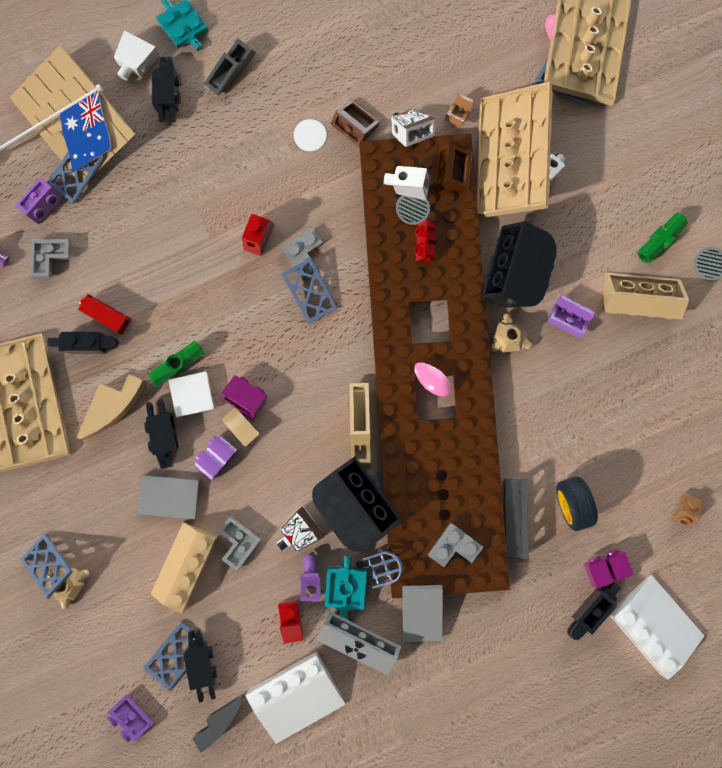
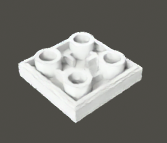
[169,372,215,418]

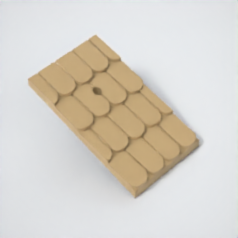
[544,0,631,106]
[10,45,136,182]
[476,82,553,218]
[0,333,70,473]

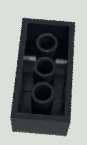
[481,221,557,308]
[312,456,402,552]

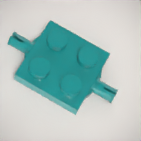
[156,0,208,51]
[325,555,367,619]

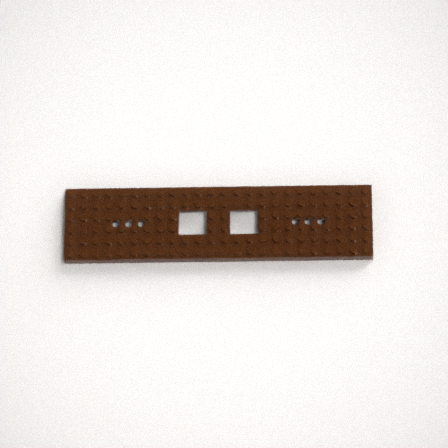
[359,133,510,598]

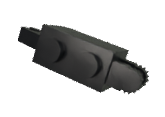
[152,57,181,122]
[47,332,120,354]
[144,399,179,469]
[567,582,621,640]
[183,628,218,703]

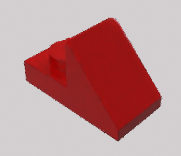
[278,600,304,644]

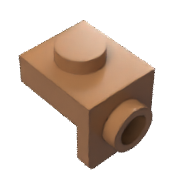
[445,93,474,128]
[672,492,703,527]

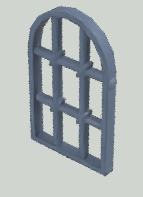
[354,551,403,591]

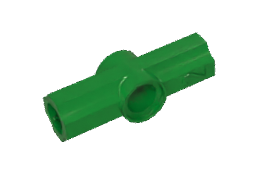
[637,212,688,264]
[148,340,205,387]

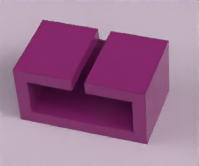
[221,375,267,419]
[584,549,634,589]

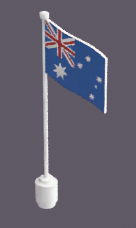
[0,84,111,173]

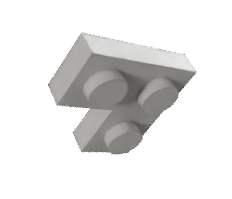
[281,228,323,280]
[30,239,71,278]
[218,516,261,571]
[427,522,483,567]

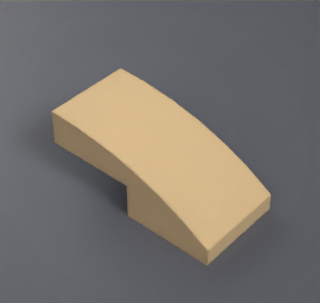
[221,407,260,447]

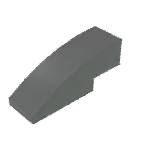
[204,38,256,95]
[193,693,245,753]

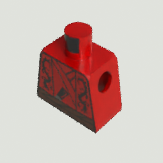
[242,214,274,256]

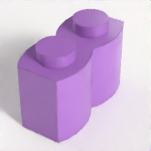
[194,435,239,480]

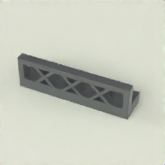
[504,479,529,559]

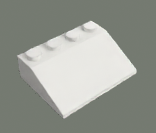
[609,575,704,680]
[245,651,346,744]

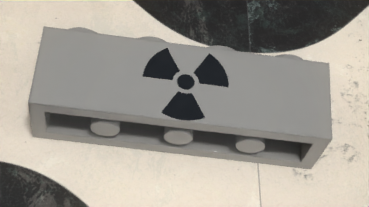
[316,611,401,676]

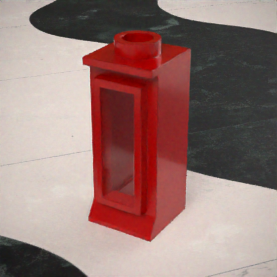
[78,293,132,335]

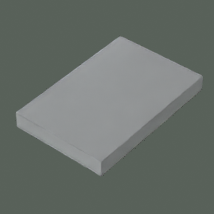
[137,475,200,519]
[402,585,443,642]

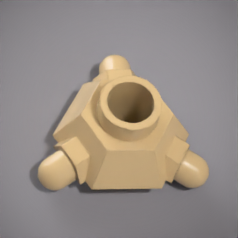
[490,313,532,352]
[47,568,89,609]

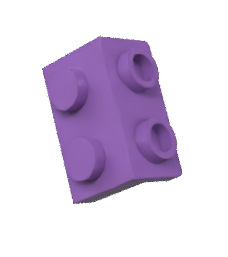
[547,296,595,339]

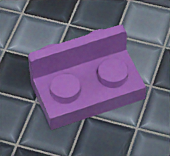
[15,178,63,224]
[107,694,153,742]

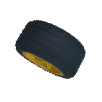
[556,476,598,531]

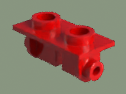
[414,219,436,262]

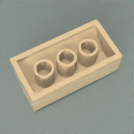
[603,273,689,319]
[151,522,219,613]

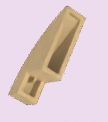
[77,374,147,439]
[349,383,371,469]

